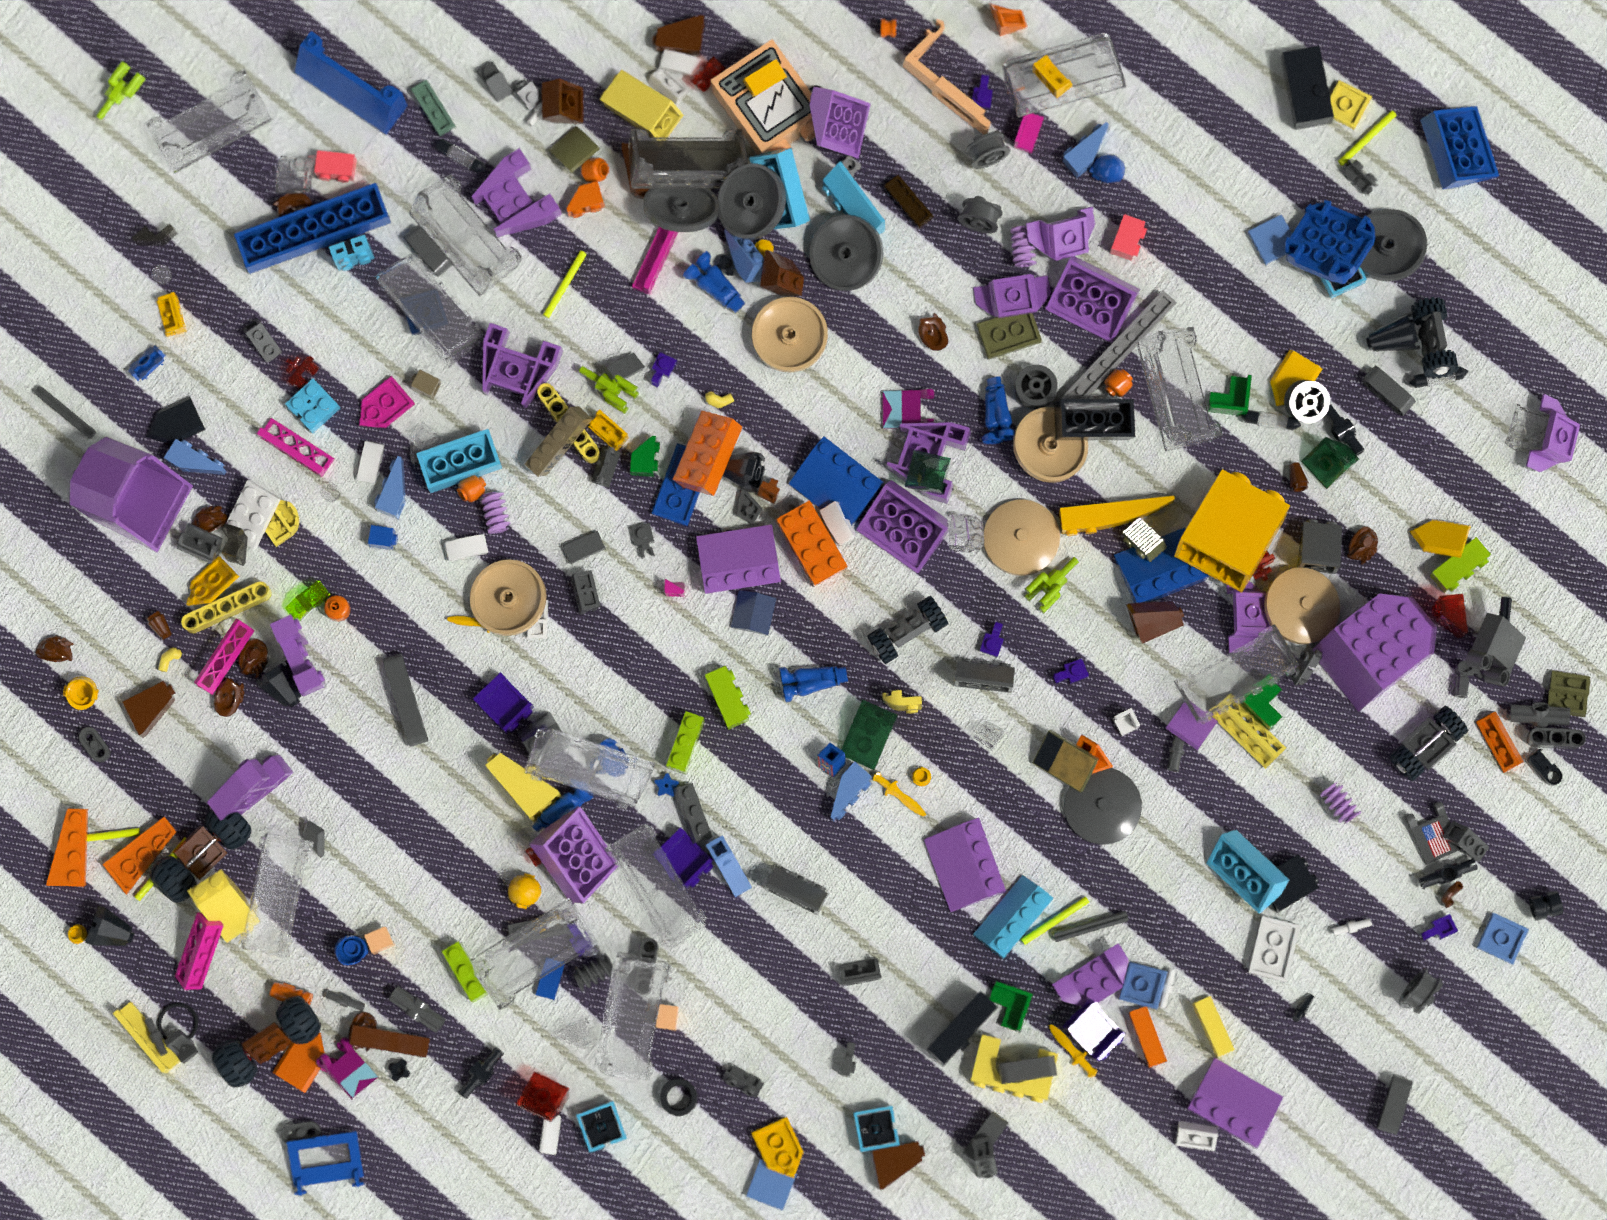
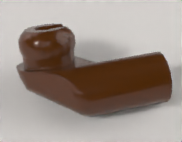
[1441,881,1463,908]

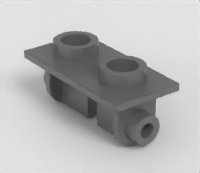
[1341,159,1379,195]
[591,446,621,488]
[1289,644,1322,686]
[722,1065,764,1099]

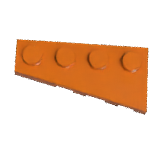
[46,808,88,887]
[102,817,177,895]

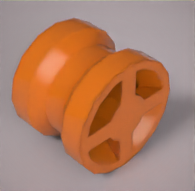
[881,19,896,38]

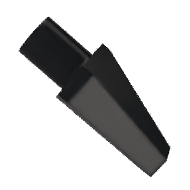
[1292,994,1314,1022]

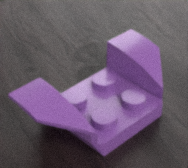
[1026,207,1095,261]
[973,274,1051,318]
[1526,394,1580,472]
[1226,581,1273,653]
[1052,943,1129,1006]

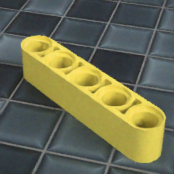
[537,383,600,463]
[181,581,272,634]

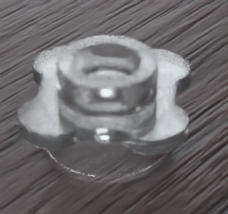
[497,863,520,887]

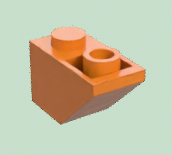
[566,181,605,218]

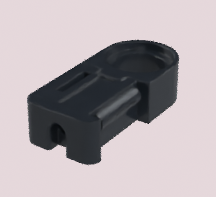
[1527,749,1563,786]

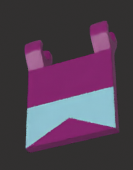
[883,389,935,429]
[316,1037,378,1100]

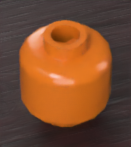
[581,157,609,182]
[1104,369,1133,397]
[457,475,486,503]
[324,595,351,622]

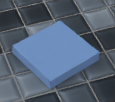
[1248,214,1292,265]
[1477,913,1529,965]
[1119,962,1168,1010]
[746,1159,797,1211]

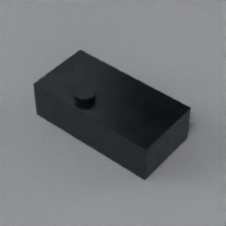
[1281,45,1334,130]
[1054,399,1136,440]
[927,991,998,1067]

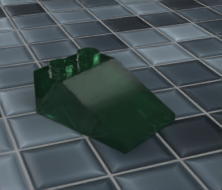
[841,700,898,770]

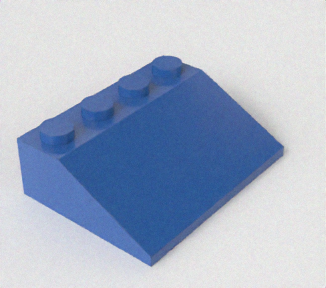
[1421,106,1499,190]
[788,436,884,525]
[1114,527,1208,603]

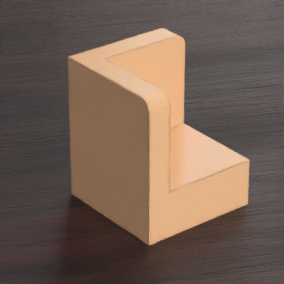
[364,927,395,955]
[656,1004,679,1031]

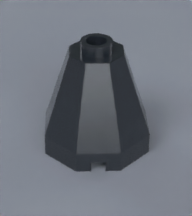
[722,452,765,493]
[256,660,302,708]
[85,906,134,946]

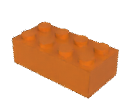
[673,410,742,496]
[776,500,848,587]

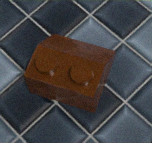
[542,78,584,124]
[760,250,804,297]

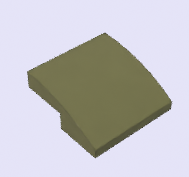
[548,126,600,173]
[1547,671,1590,718]

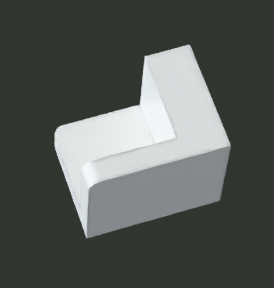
[1113,708,1140,737]

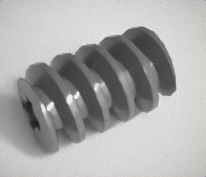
[573,953,617,991]

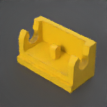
[1033,55,1073,99]
[743,59,787,97]
[157,292,187,337]
[588,409,629,451]

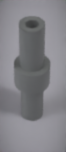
[326,991,365,1011]
[145,1018,168,1056]

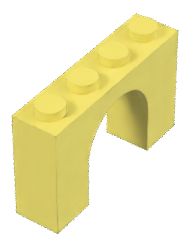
[970,1034,1058,1103]

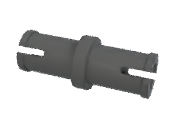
[1167,735,1184,772]

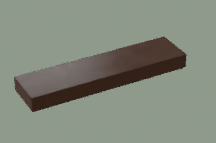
[349,1025,430,1058]

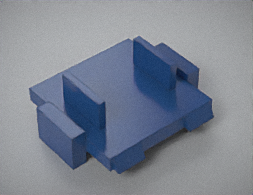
[127,345,166,381]

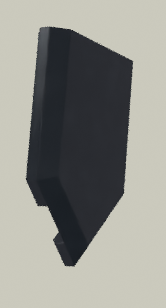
[146,396,206,446]

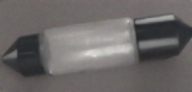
[435,139,486,173]
[1409,366,1469,388]
[1241,410,1301,431]

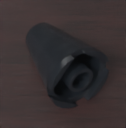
[1366,312,1420,352]

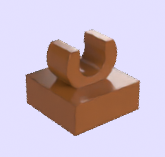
[757,478,780,504]

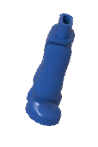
[683,251,746,313]
[982,376,1015,444]
[779,666,848,702]
[532,778,594,832]

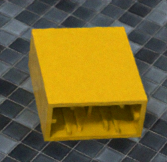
[1174,469,1290,592]

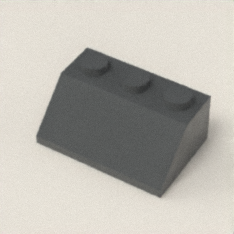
[954,659,1015,693]
[765,866,828,915]

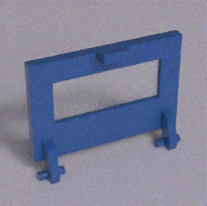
[287,1131,364,1196]

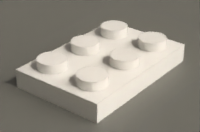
[223,480,281,549]
[1248,916,1300,983]

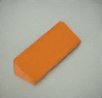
[1476,712,1524,773]
[1128,1007,1167,1068]

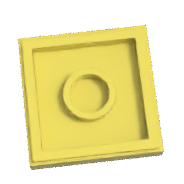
[1330,80,1372,130]

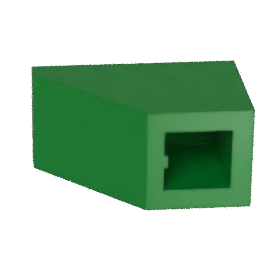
[630,436,660,477]

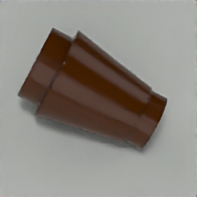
[1289,462,1309,492]
[146,611,172,640]

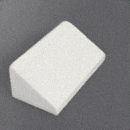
[648,68,690,105]
[539,1113,561,1155]
[1176,1121,1218,1151]

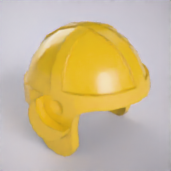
[63,676,99,710]
[508,873,541,909]

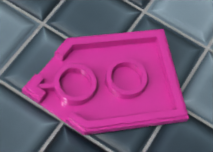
[359,376,415,428]

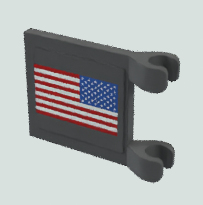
[1405,802,1462,865]

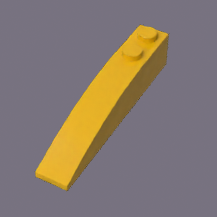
[1059,496,1175,536]

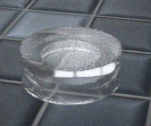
[152,265,172,285]
[320,482,340,502]

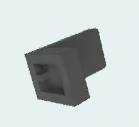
[242,318,282,363]
[1443,821,1489,862]
[972,1136,997,1179]

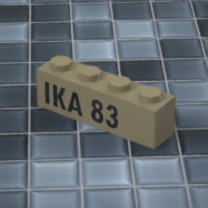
[525,406,592,477]

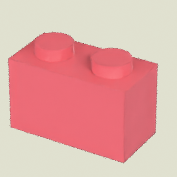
[314,150,357,183]
[1110,214,1147,261]

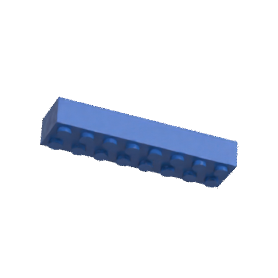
[234,183,391,274]

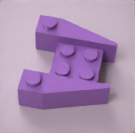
[472,148,562,237]
[482,323,563,408]
[887,422,971,504]
[270,615,325,697]
[207,755,294,820]

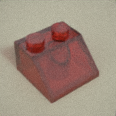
[1432,594,1468,638]
[516,1071,569,1122]

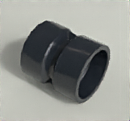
[1529,890,1563,921]

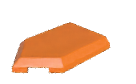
[272,1033,325,1093]

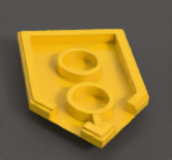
[1270,350,1322,407]
[1410,519,1471,558]
[186,556,239,606]
[751,1117,803,1178]

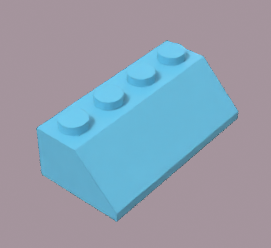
[749,148,810,230]
[822,162,885,235]
[416,429,503,493]
[1206,830,1289,914]
[973,875,1053,959]

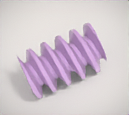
[1011,226,1036,267]
[481,492,511,534]
[1320,782,1361,824]

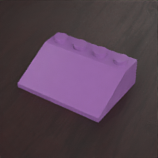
[810,87,871,159]
[1045,256,1140,343]
[856,480,954,574]
[696,524,781,594]
[530,806,620,904]
[924,818,1006,913]
[1186,1058,1284,1149]

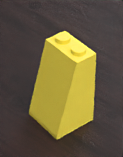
[600,69,684,145]
[485,753,561,823]
[188,870,260,943]

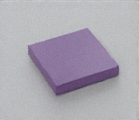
[1166,699,1218,750]

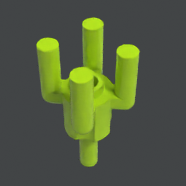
[96,61,146,120]
[579,366,639,414]
[1024,557,1079,614]

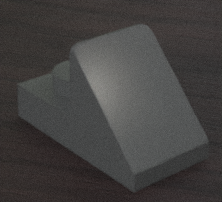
[477,61,513,102]

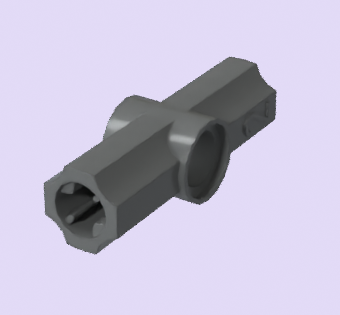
[1510,702,1570,728]
[388,986,446,1033]

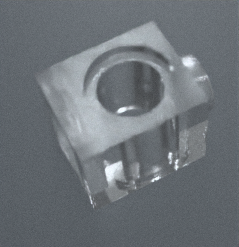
[507,826,538,857]

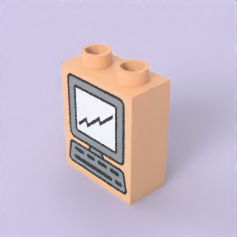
[710,39,816,155]

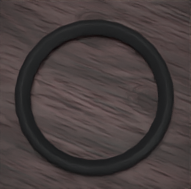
[157,1003,198,1040]

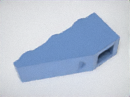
[1063,122,1109,178]
[724,229,764,283]
[164,439,227,475]
[374,456,406,519]
[830,761,872,822]
[706,835,752,898]

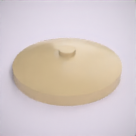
[752,297,828,372]
[1013,407,1088,483]
[983,500,1060,576]
[470,559,546,636]
[1264,568,1340,645]

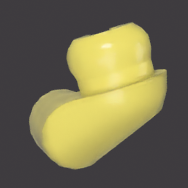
[705,391,734,408]
[158,647,182,672]

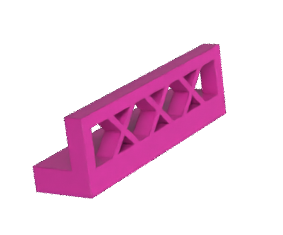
[632,227,679,295]
[257,418,335,477]
[194,618,255,695]
[175,912,224,990]

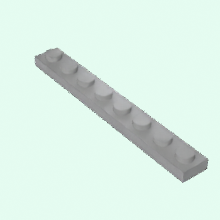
[1060,290,1177,399]

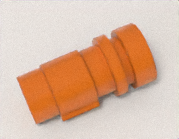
[270,982,313,1005]

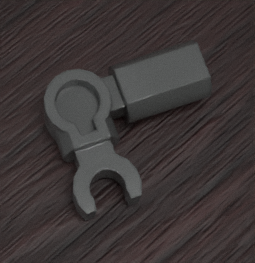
[1454,660,1484,698]

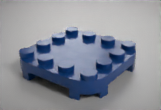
[1285,200,1376,284]

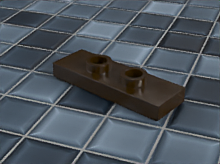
[884,174,934,229]

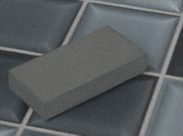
[604,352,645,383]
[563,531,606,564]

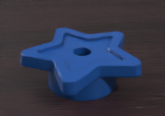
[654,773,679,797]

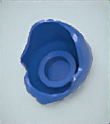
[1089,154,1125,183]
[334,935,369,965]

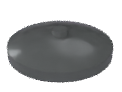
[718,163,786,240]
[643,180,719,232]
[1360,209,1427,281]
[810,215,884,291]
[1064,768,1142,845]

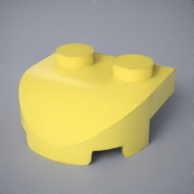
[265,500,299,547]
[882,690,922,714]

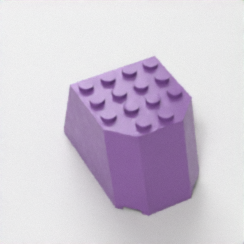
[70,437,193,553]
[1313,594,1437,712]

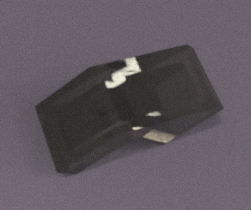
[132,223,178,246]
[222,523,248,566]

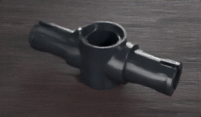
[1325,404,1365,456]
[1418,858,1478,889]
[458,1046,504,1099]

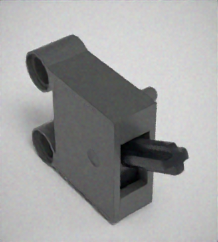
[1466,596,1526,687]

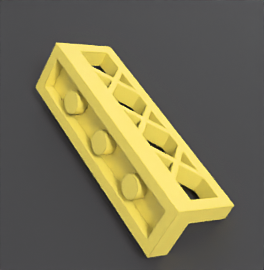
[1210,694,1286,769]
[113,1002,180,1074]

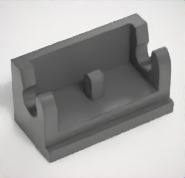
[177,523,223,564]
[570,570,601,615]
[839,958,882,987]

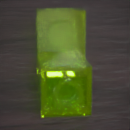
[285,580,331,621]

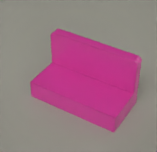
[1014,108,1044,154]

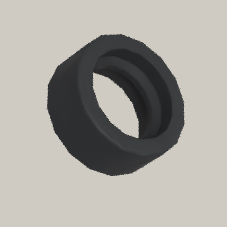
[660,1079,697,1116]

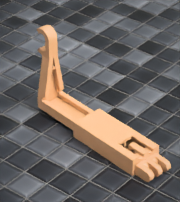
[903,19,991,134]

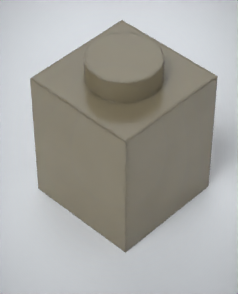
[410,370,442,400]

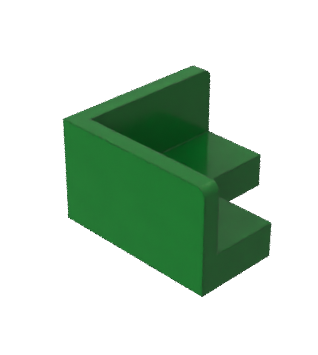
[1208,375,1252,416]
[1241,674,1283,730]
[990,981,1033,1032]

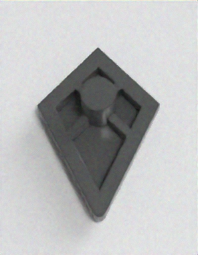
[736,489,762,525]
[302,820,325,858]

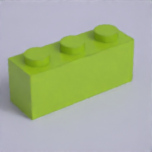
[1429,537,1491,593]
[705,666,751,730]
[666,711,705,775]
[442,941,490,1003]

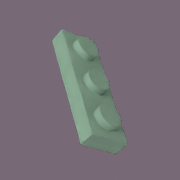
[411,79,456,137]

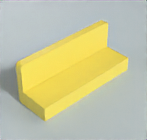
[1192,996,1235,1058]

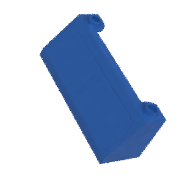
[295,31,407,136]

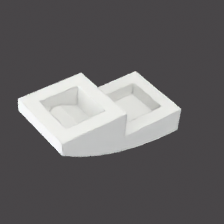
[659,50,702,79]
[357,441,384,484]
[820,501,856,545]
[444,534,488,562]
[527,600,548,638]

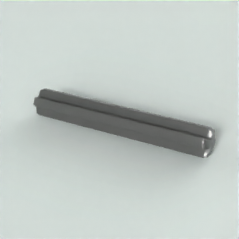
[34,386,96,439]
[1053,911,1128,942]

